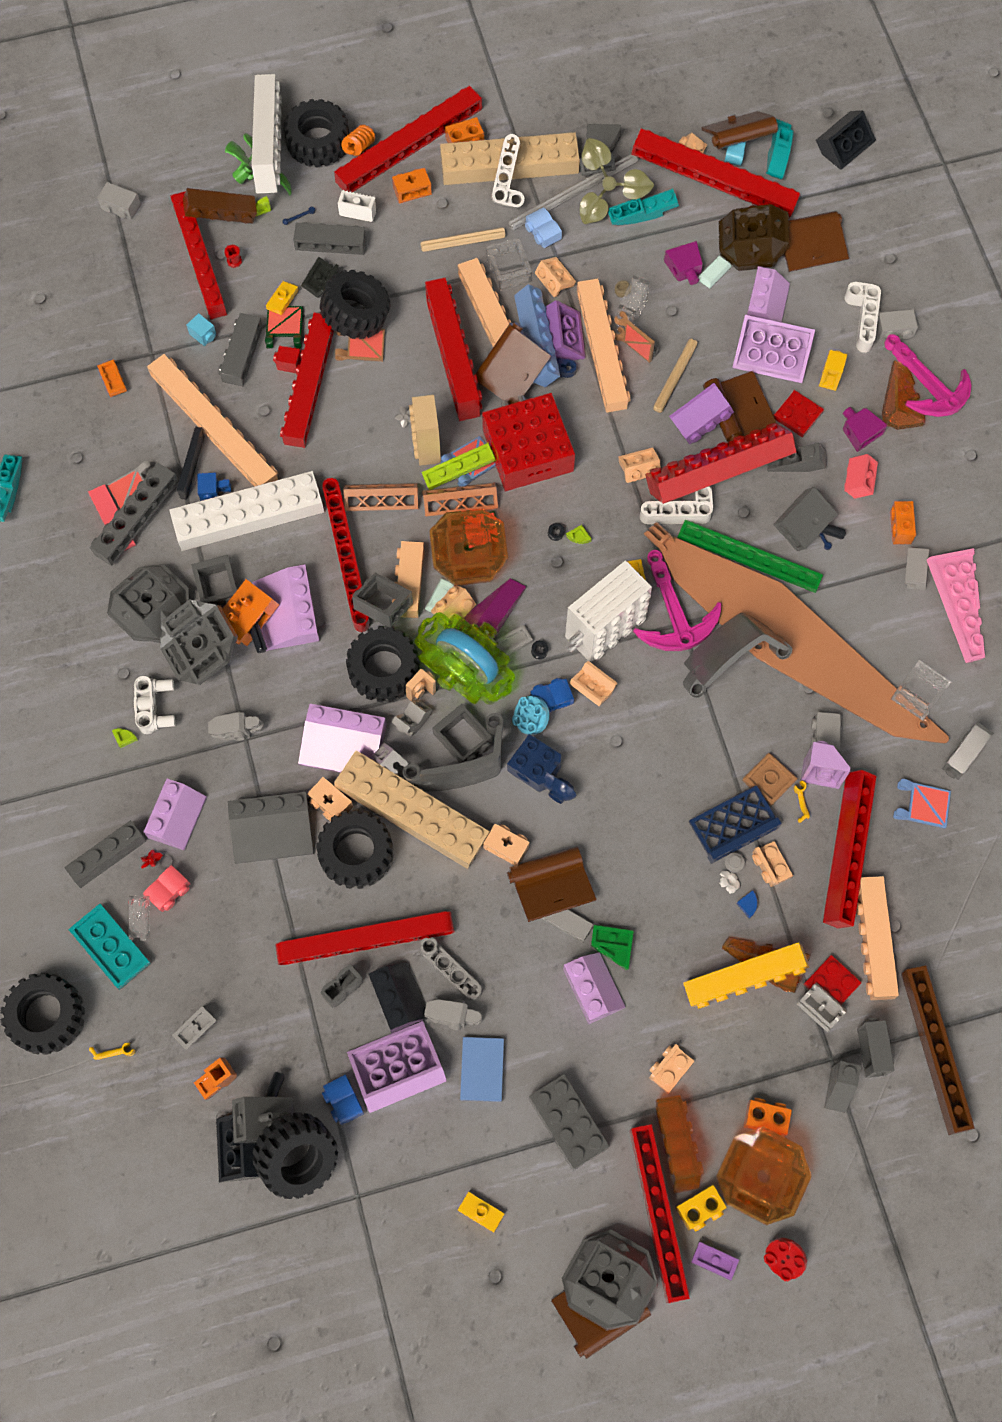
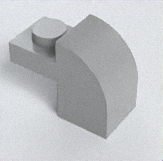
[392,699,433,737]

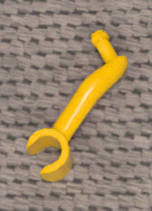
[793,781,810,823]
[89,1043,135,1060]

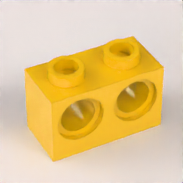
[819,350,847,391]
[676,1185,727,1232]

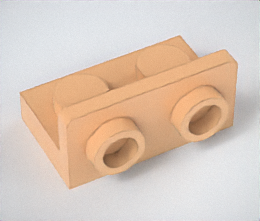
[535,257,576,297]
[618,447,660,483]
[406,669,436,701]
[752,841,793,887]
[649,1044,694,1094]

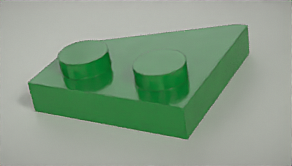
[591,925,633,970]

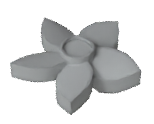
[394,406,411,428]

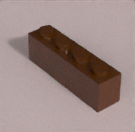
[183,188,257,224]

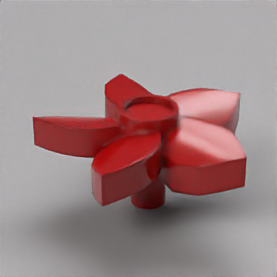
[141,849,163,869]

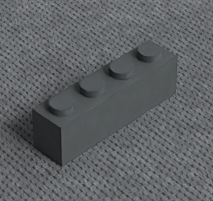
[293,222,366,255]
[219,313,263,387]
[64,820,146,888]

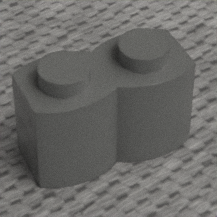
[321,965,363,1008]

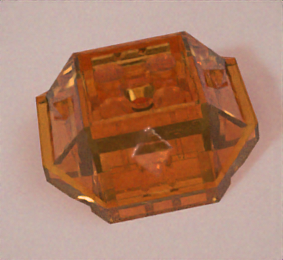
[429,509,508,586]
[716,1127,811,1225]

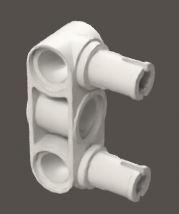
[134,676,176,734]

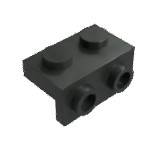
[301,257,339,298]

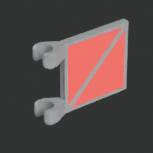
[105,461,158,509]

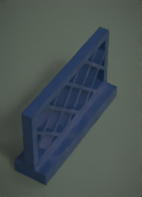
[689,785,782,864]

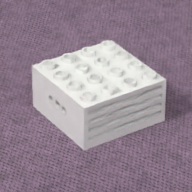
[565,560,652,663]

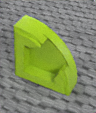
[256,196,271,216]
[566,525,592,544]
[112,728,138,748]

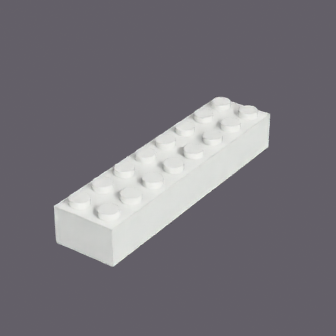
[252,74,282,193]
[169,471,324,551]

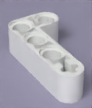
[491,134,524,208]
[844,282,881,353]
[640,486,713,524]

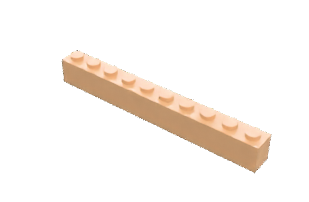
[147,354,278,487]

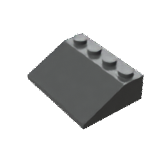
[228,792,314,864]

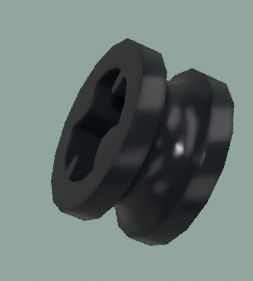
[548,523,565,541]
[531,640,548,660]

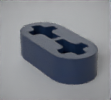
[556,358,577,378]

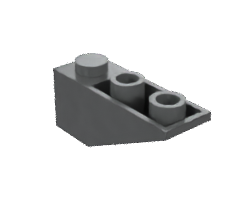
[767,443,826,472]

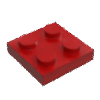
[774,390,824,438]
[803,955,861,1005]

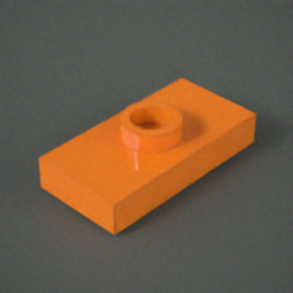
[97,359,127,397]

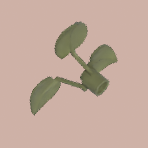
[580,138,654,224]

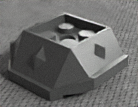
[107,564,190,643]
[160,600,238,685]
[562,1230,658,1330]

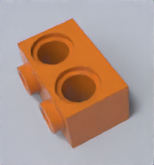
[445,117,484,143]
[890,501,916,544]
[743,1098,792,1137]

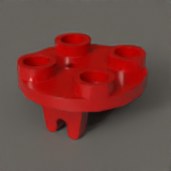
[764,1238,807,1281]

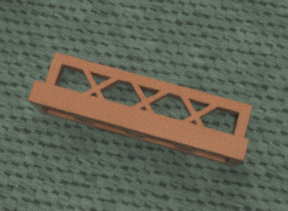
[344,483,418,511]
[422,483,498,517]

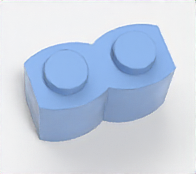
[525,207,562,248]

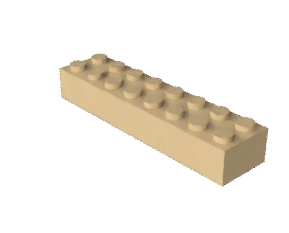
[440,132,580,185]
[334,750,490,869]

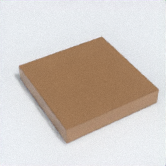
[742,753,798,807]

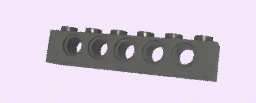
[89,463,179,566]

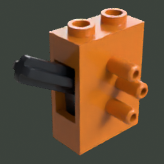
[222,579,279,653]

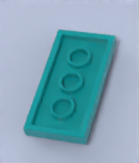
[68,903,151,990]

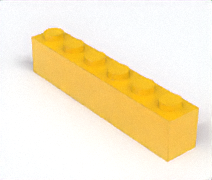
[683,942,810,1009]

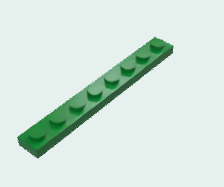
[677,520,823,593]

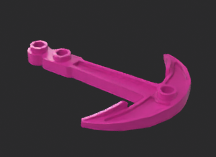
[884,334,971,417]
[633,550,721,651]

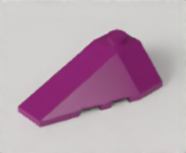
[456,578,526,648]

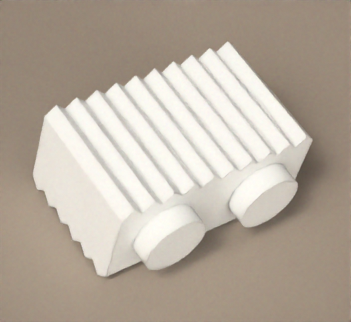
[338,190,376,222]

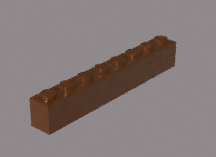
[901,965,975,1136]

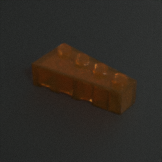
[655,1095,704,1193]

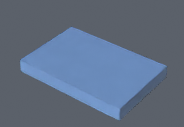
[460,1037,504,1102]

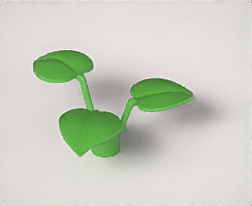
[225,133,291,196]

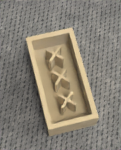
[409,395,441,466]

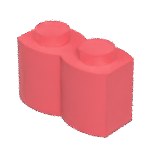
[143,865,191,912]

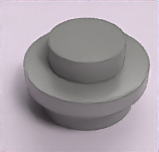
[724,853,745,873]

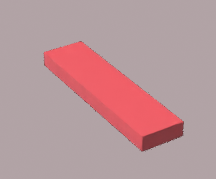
[88,484,135,551]

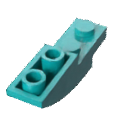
[766,119,794,179]
[608,189,679,225]
[0,454,23,522]

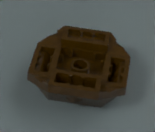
[719,204,790,271]

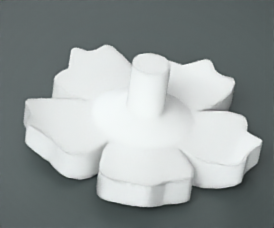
[719,871,740,894]

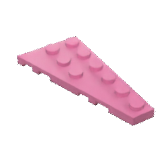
[926,548,985,663]

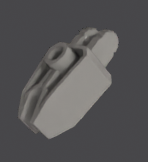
[208,711,264,741]
[424,999,482,1030]

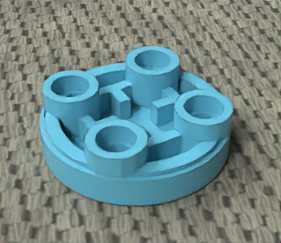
[512,696,549,735]

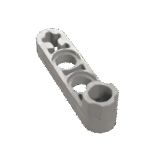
[420,938,482,1001]

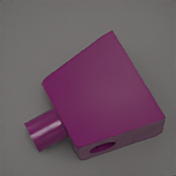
[664,241,702,285]
[843,407,887,452]

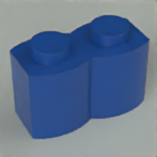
[530,678,574,712]
[322,1075,364,1125]

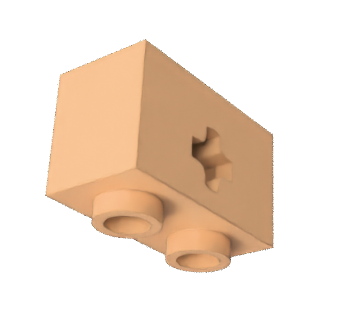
[307,777,353,822]
[483,824,529,866]

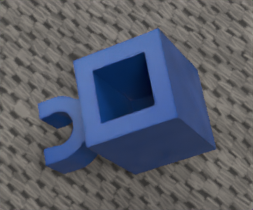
[197,472,231,501]

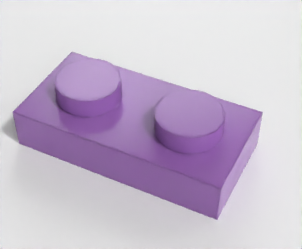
[691,1242,739,1281]

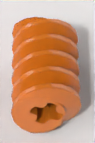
[342,124,375,156]

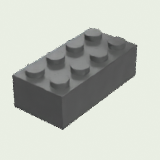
[529,1074,610,1171]

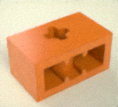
[392,168,432,204]

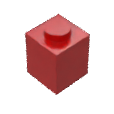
[273,345,301,373]

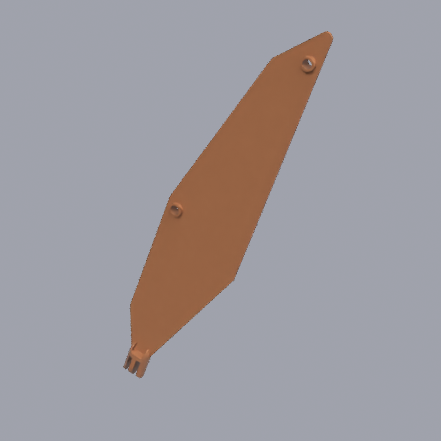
[644,522,949,744]

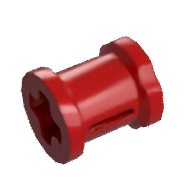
[224,244,242,268]

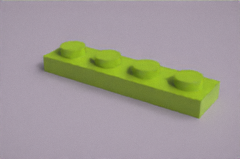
[421,443,496,490]

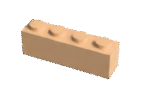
[392,541,424,618]

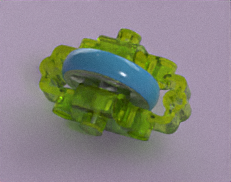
[414,612,515,705]

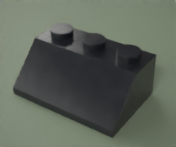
[816,110,876,169]
[368,962,428,1033]
[216,1114,260,1183]

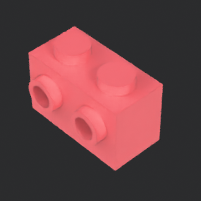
[844,454,878,499]

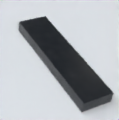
[177,427,205,500]

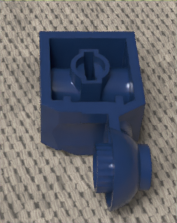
[507,734,577,804]

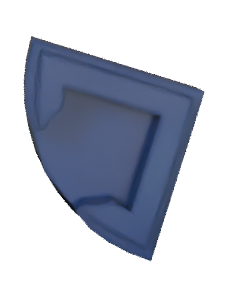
[737,890,757,919]

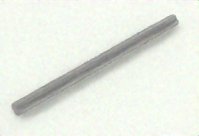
[508,154,639,230]

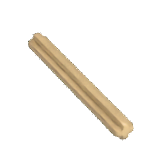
[421,227,505,252]
[653,339,697,413]

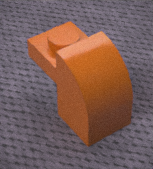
[194,1057,237,1100]

